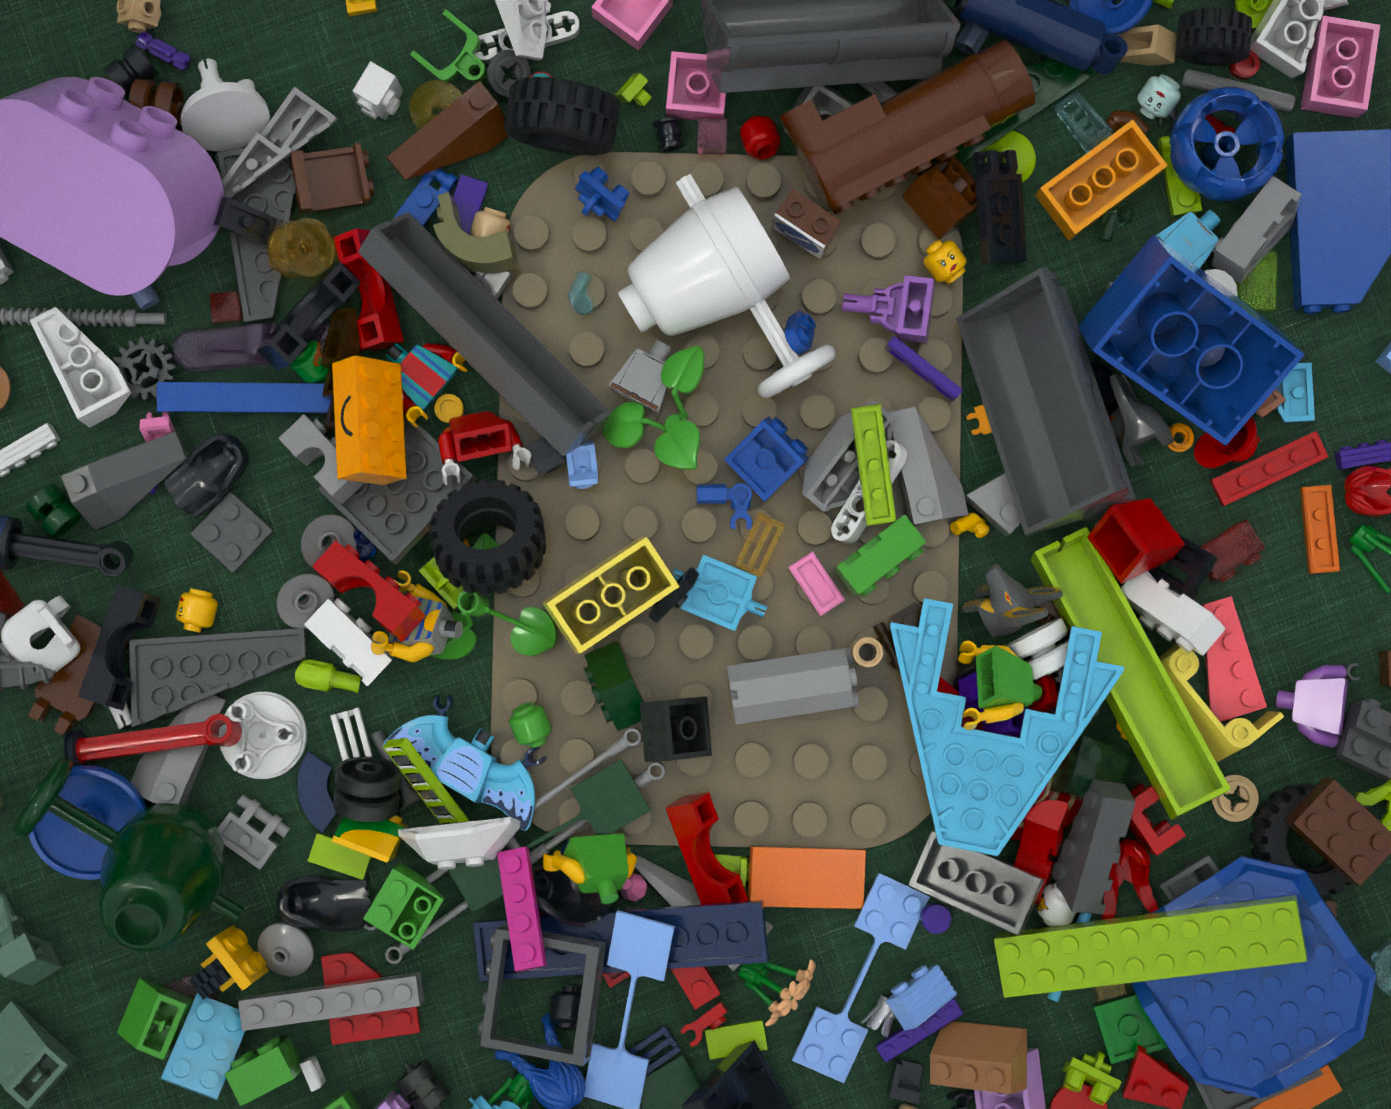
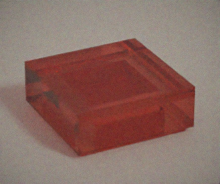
[210,291,243,324]

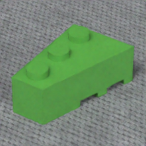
[833,515,926,598]

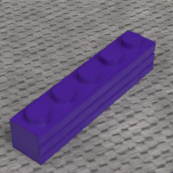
[1334,439,1391,470]
[876,997,963,1063]

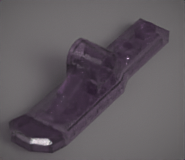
[173,323,330,371]

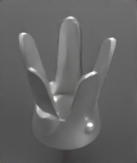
[860,994,896,1038]

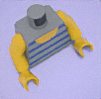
[371,570,463,662]

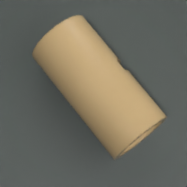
[850,637,883,667]

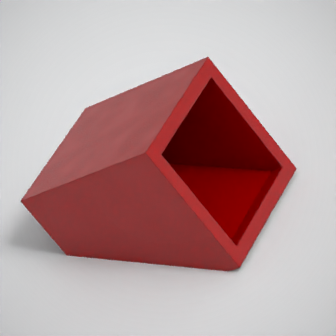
[1087,498,1185,584]

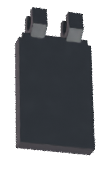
[974,150,1027,264]

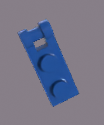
[393,167,459,228]

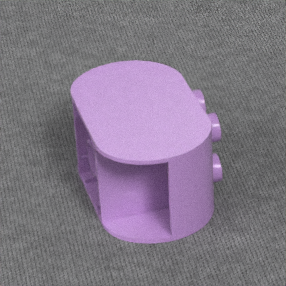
[0,77,224,295]

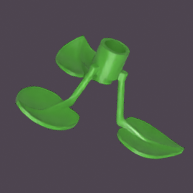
[602,346,705,470]
[431,533,557,660]

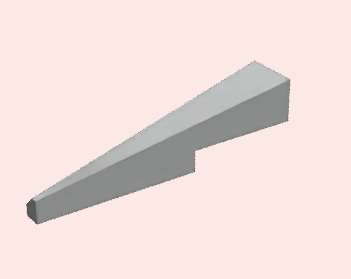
[222,87,338,198]
[635,855,773,971]

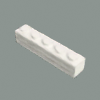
[0,423,61,477]

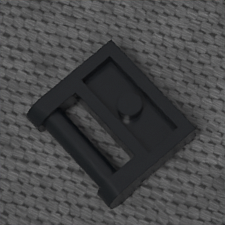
[1148,535,1218,600]

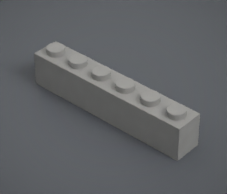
[238,972,425,1031]

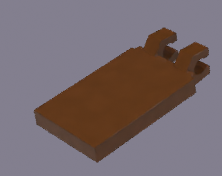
[28,614,129,735]

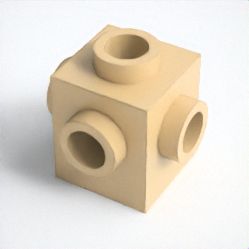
[116,0,161,33]

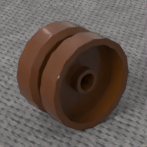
[129,79,185,132]

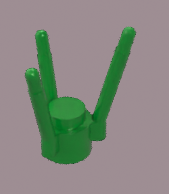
[1348,523,1391,593]

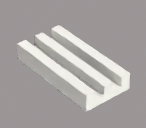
[330,708,373,761]

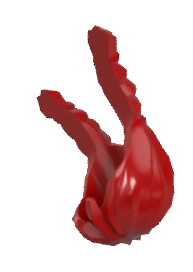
[1344,466,1391,517]
[1101,839,1159,920]

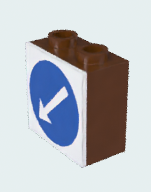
[772,189,841,259]

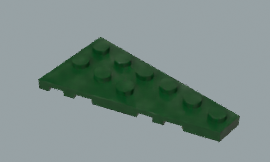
[954,58,1095,165]

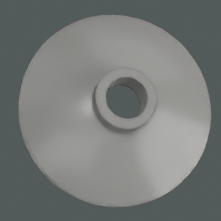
[301,514,357,567]
[276,574,334,629]
[257,923,314,977]

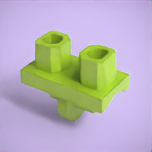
[419,556,463,610]
[1062,1051,1122,1105]

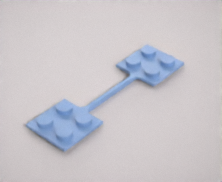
[792,873,930,1083]
[584,910,675,1109]

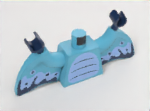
[383,694,547,831]

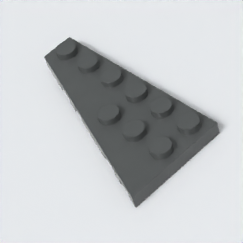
[129,628,307,728]

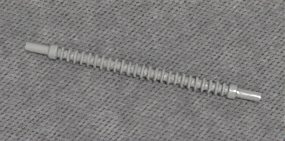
[0,307,167,327]

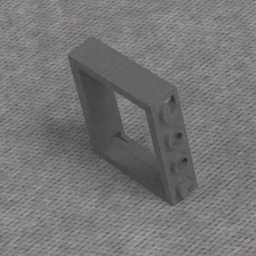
[478,924,607,1066]

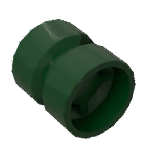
[25,483,82,538]

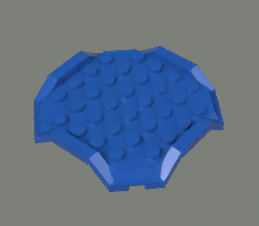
[1131,856,1377,1099]

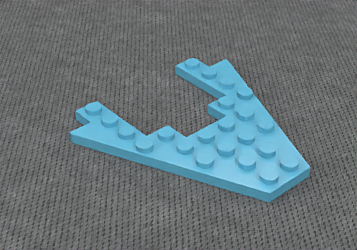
[890,598,1124,856]

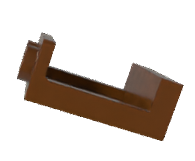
[289,143,374,214]

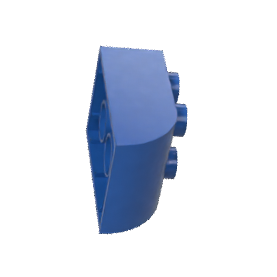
[1078,234,1305,446]

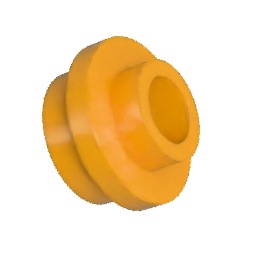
[1167,423,1194,452]

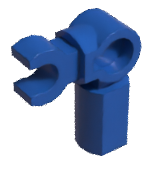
[697,483,752,529]

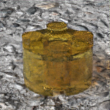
[267,218,336,279]

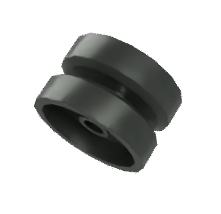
[333,757,402,822]

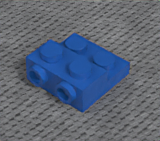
[724,416,809,502]

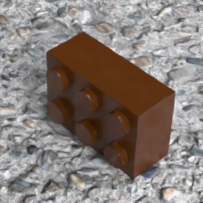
[1284,777,1391,886]

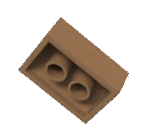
[930,1021,1027,1094]

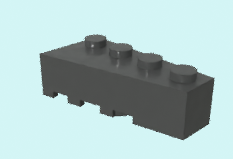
[1052,780,1136,915]

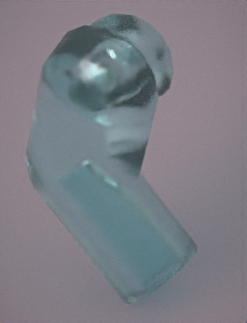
[568,271,593,315]

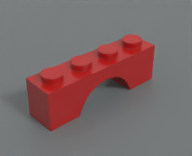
[333,228,404,350]
[312,540,425,642]
[665,792,749,905]

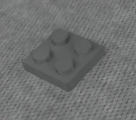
[191,491,274,574]

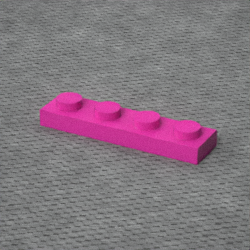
[497,847,547,972]

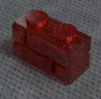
[1201,519,1265,582]

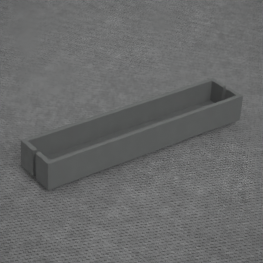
[358,212,612,457]

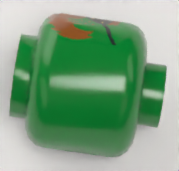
[290,341,328,383]

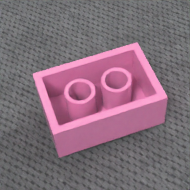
[1301,16,1380,118]

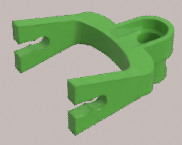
[410,9,488,84]

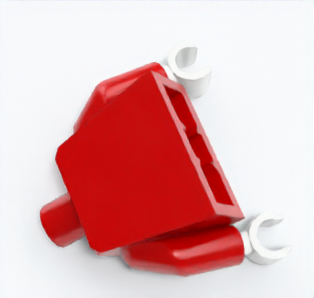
[438,411,531,485]

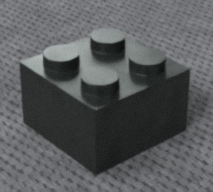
[640,696,712,762]

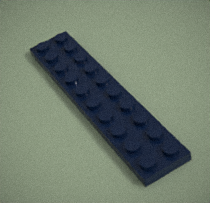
[473,900,769,981]

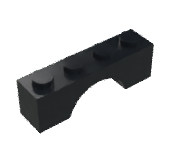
[256,262,361,371]
[78,585,162,711]

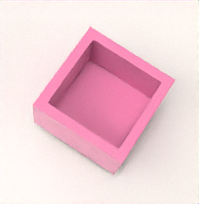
[592,0,673,51]

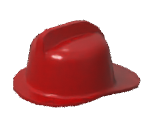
[1194,417,1261,468]

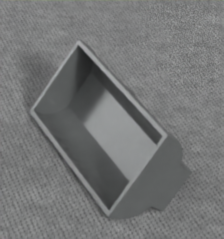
[700,0,960,93]
[956,267,1135,536]

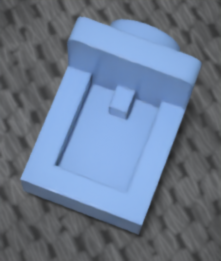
[566,441,598,489]

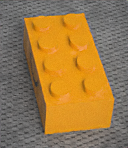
[1035,120,1168,241]
[332,355,406,485]

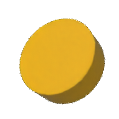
[434,394,464,424]

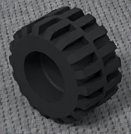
[1175,8,1252,66]

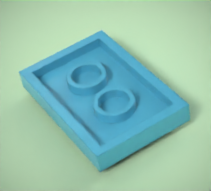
[161,994,245,1100]

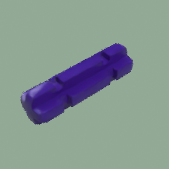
[136,32,191,71]

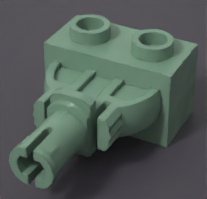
[0,893,62,986]

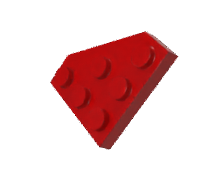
[321,951,421,1045]

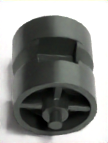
[396,1059,451,1109]

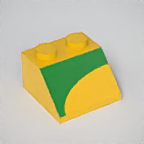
[332,815,408,863]

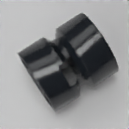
[103,44,159,99]

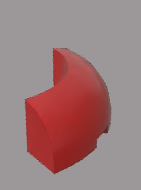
[1014,800,1069,905]

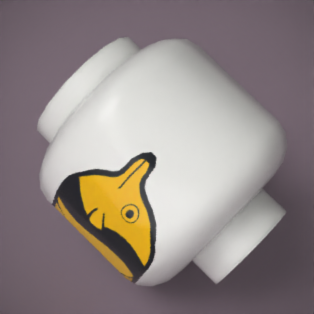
[1037,883,1076,926]

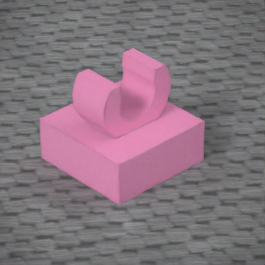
[140,412,175,442]

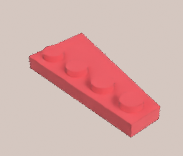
[1201,596,1267,722]

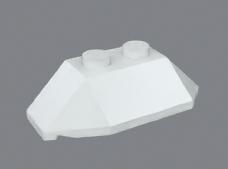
[398,817,521,870]

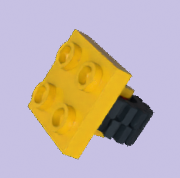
[189,925,269,1000]

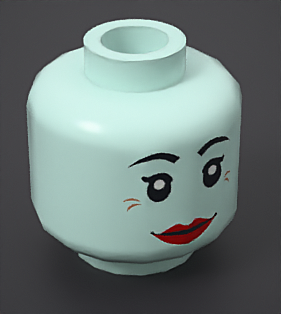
[1137,74,1181,120]

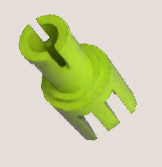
[295,659,361,693]

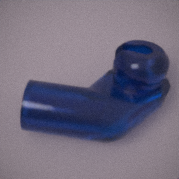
[353,528,376,563]

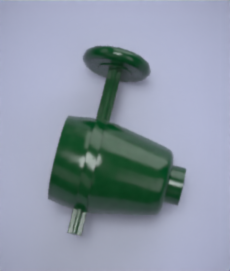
[13,758,244,952]

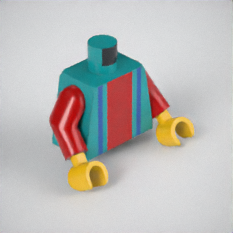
[386,343,468,428]

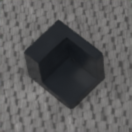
[525,437,567,478]
[886,1058,923,1104]

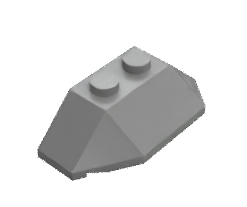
[802,400,895,512]

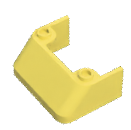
[1159,643,1284,763]

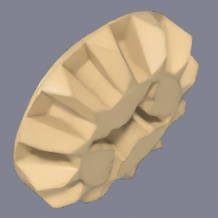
[1211,775,1259,822]

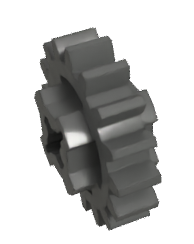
[113,337,178,402]

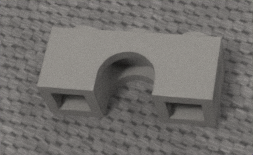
[279,414,364,504]

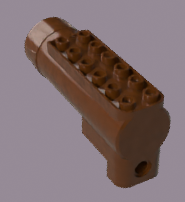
[780,40,1035,215]

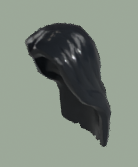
[164,433,249,519]
[532,864,611,928]
[277,875,372,931]

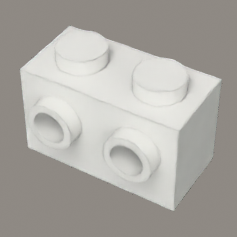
[353,61,403,121]

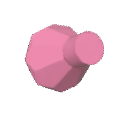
[620,873,648,902]

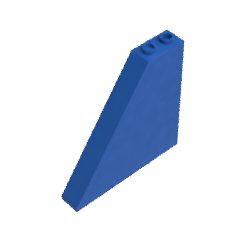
[1285,129,1391,314]

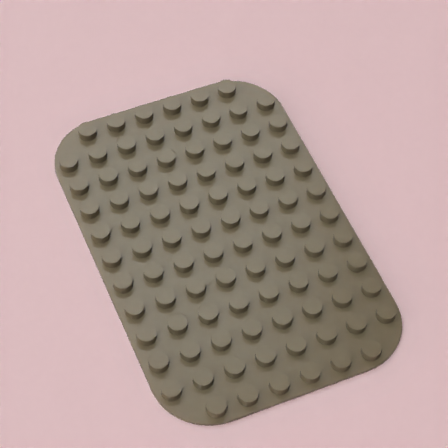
[491,152,963,849]

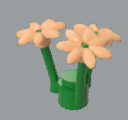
[738,960,815,1026]

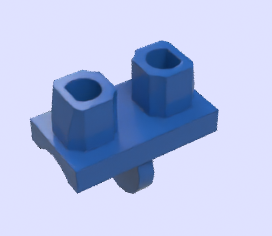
[575,167,630,222]

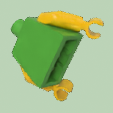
[958,641,1042,730]
[543,833,637,904]

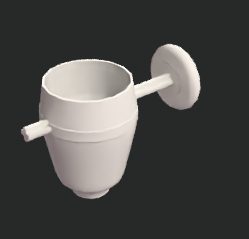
[618,174,836,398]

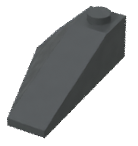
[61,431,188,530]

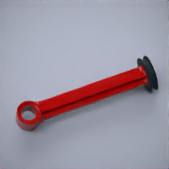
[63,714,242,767]

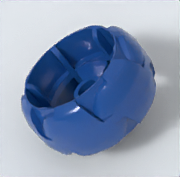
[1169,87,1284,201]

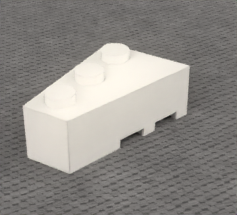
[1121,571,1226,656]
[304,597,394,686]

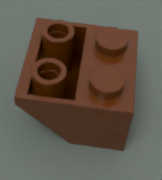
[901,155,977,239]

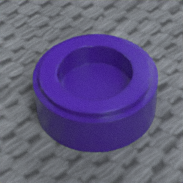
[920,903,951,934]

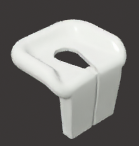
[1,600,81,672]

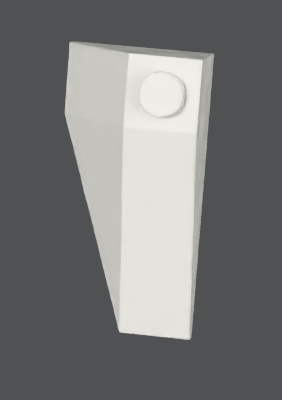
[495,0,551,60]

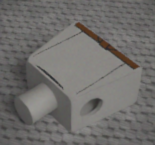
[608,340,671,415]

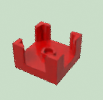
[1128,783,1186,856]

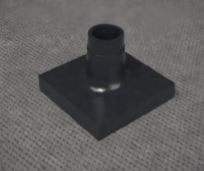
[682,1040,792,1109]

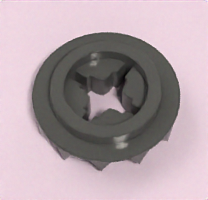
[486,50,531,97]

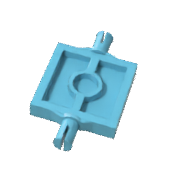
[672,555,768,631]

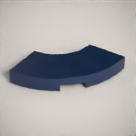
[297,751,337,833]

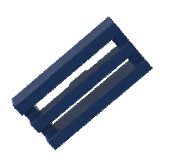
[627,1025,681,1075]

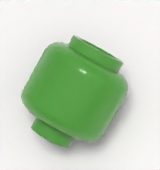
[508,702,552,748]

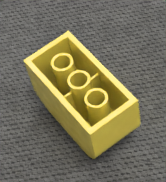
[542,537,680,654]

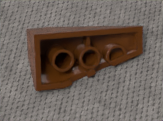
[386,81,508,181]

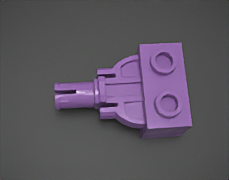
[842,275,935,344]

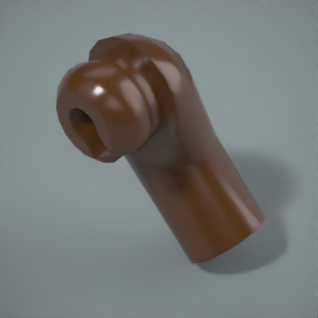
[1106,110,1150,134]

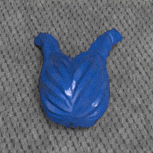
[495,1012,586,1109]

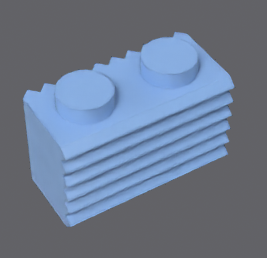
[886,965,957,1031]

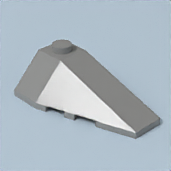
[889,407,968,526]

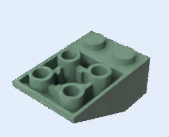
[0,1000,77,1109]

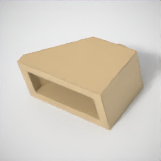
[1118,24,1177,66]

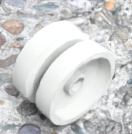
[1006,617,1069,680]

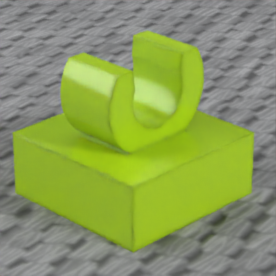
[615,73,652,106]

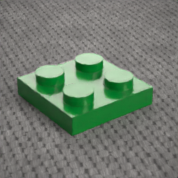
[1092,993,1168,1064]

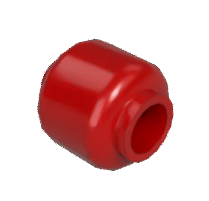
[740,116,781,160]

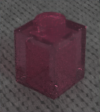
[697,118,727,154]

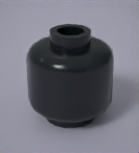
[550,986,581,1030]

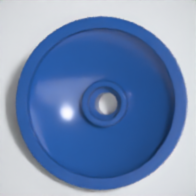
[1070,0,1153,35]

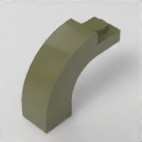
[433,192,519,273]

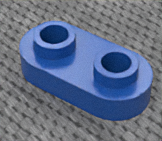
[784,311,816,355]

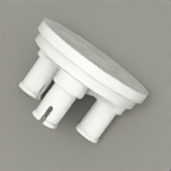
[180,59,270,152]
[219,692,307,779]

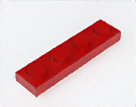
[1209,431,1329,507]

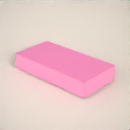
[788,551,845,616]

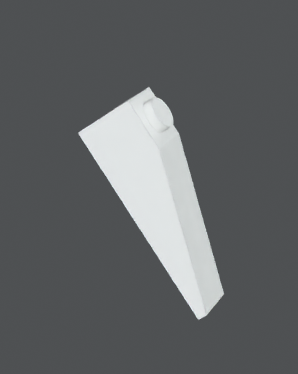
[30,307,131,428]

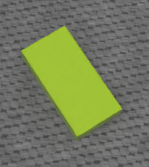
[308,833,372,880]
[705,1019,768,1060]

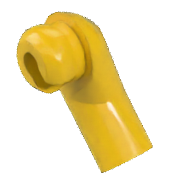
[950,512,990,538]

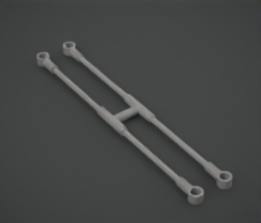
[364,727,666,964]

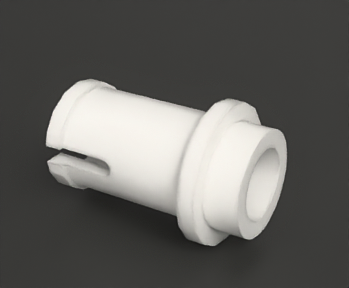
[104,703,132,729]

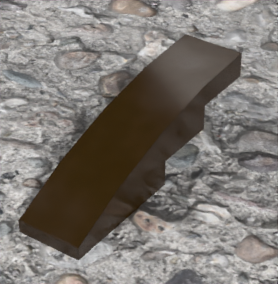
[320,307,359,431]

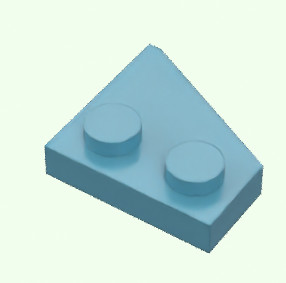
[1275,363,1315,423]

